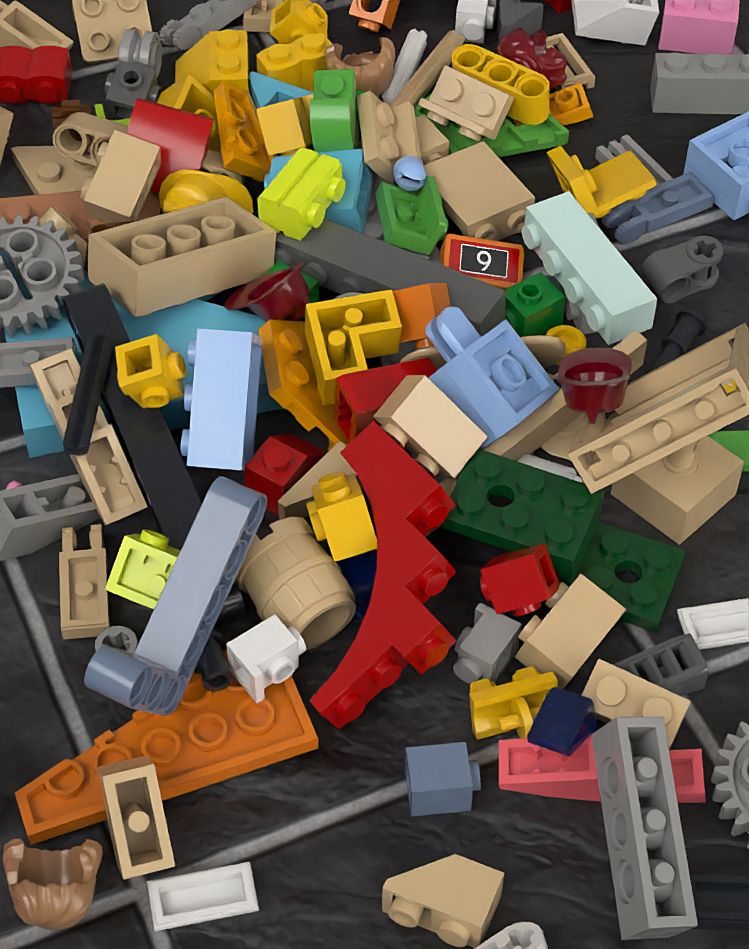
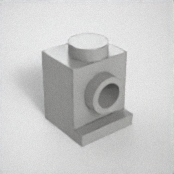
[453,603,522,684]

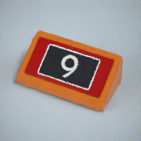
[439,234,524,290]

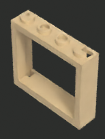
[567,323,749,494]

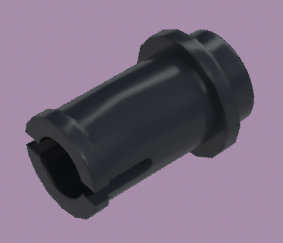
[198,628,234,692]

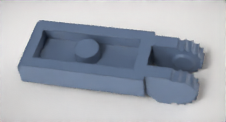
[601,172,714,244]

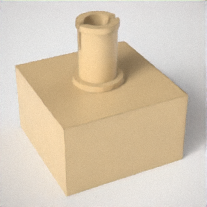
[611,436,744,545]

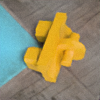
[469,666,560,740]

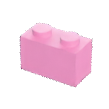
[659,0,740,55]

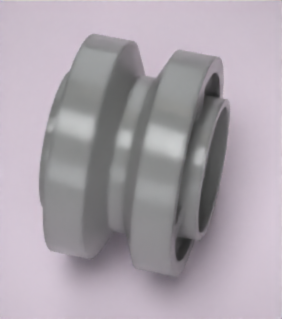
[118,29,162,77]

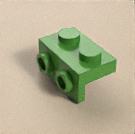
[375,175,448,255]

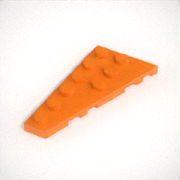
[15,650,318,845]

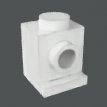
[455,0,497,43]
[226,614,306,703]

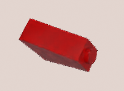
[334,357,437,444]

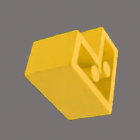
[256,94,313,156]
[305,289,402,406]

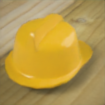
[159,169,253,214]

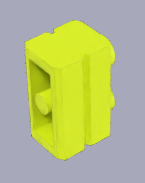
[257,147,346,241]

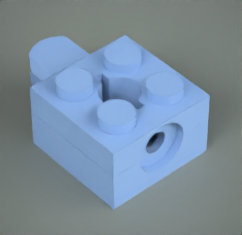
[683,111,749,220]
[425,307,560,449]

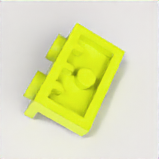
[105,529,181,609]

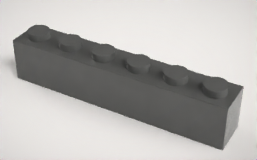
[274,218,505,337]

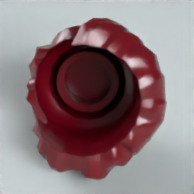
[496,28,567,90]

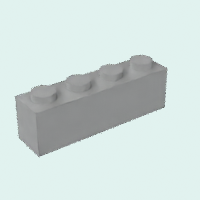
[650,52,749,114]

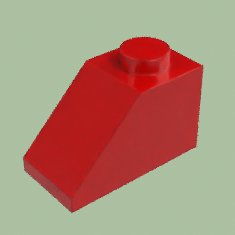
[245,434,328,516]

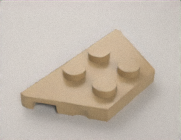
[11,146,98,195]

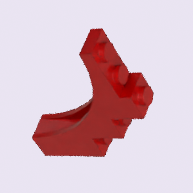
[309,421,457,730]

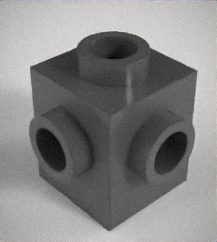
[104,60,162,120]

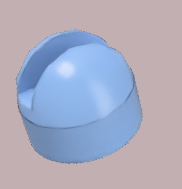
[393,156,426,192]

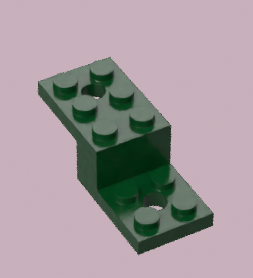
[440,449,686,633]

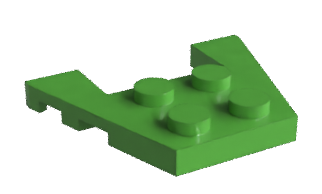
[414,93,569,157]

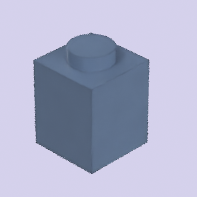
[405,742,481,816]

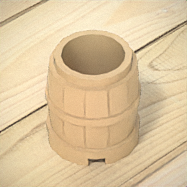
[235,517,356,650]

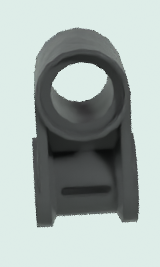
[641,235,724,303]

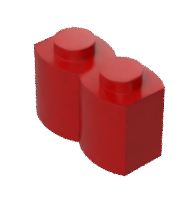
[0,45,73,104]

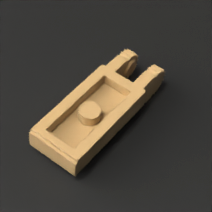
[59,524,110,640]

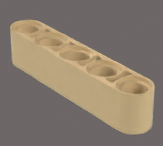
[53,112,247,184]

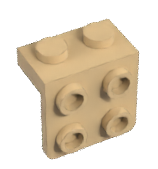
[71,0,152,64]

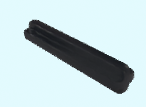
[62,332,113,456]

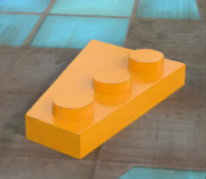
[213,81,278,182]

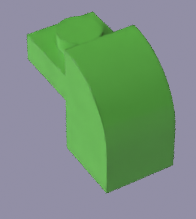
[310,69,360,153]

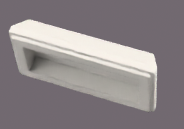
[677,598,749,650]
[147,862,259,931]

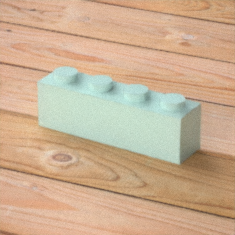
[522,191,657,345]

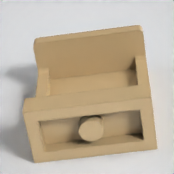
[416,141,535,241]

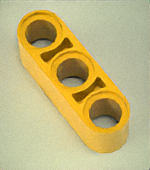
[452,44,549,125]

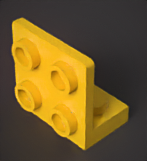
[546,145,657,218]

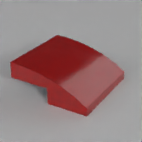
[126,98,214,193]

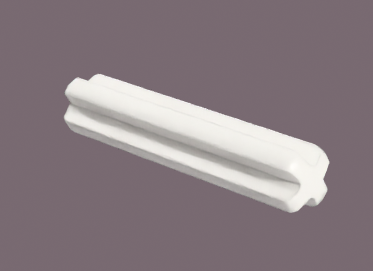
[382,29,427,104]

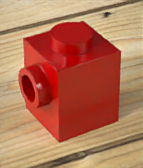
[480,543,560,616]

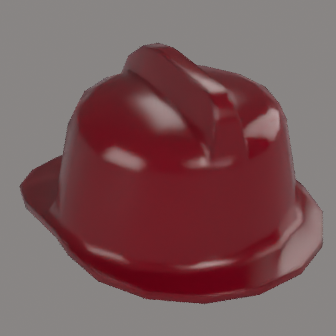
[224,261,310,322]
[557,347,632,424]

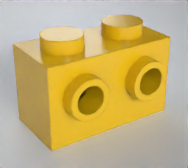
[306,471,377,562]

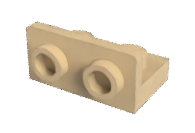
[418,65,515,142]
[356,91,421,183]

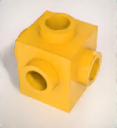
[270,0,328,44]
[115,334,187,409]

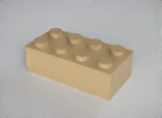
[88,197,277,317]

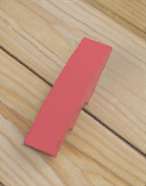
[499,735,706,803]

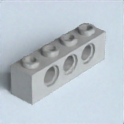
[591,717,698,940]

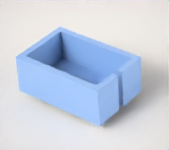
[181,328,263,470]

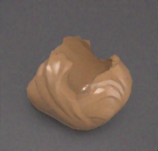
[324,37,395,98]
[3,838,102,930]

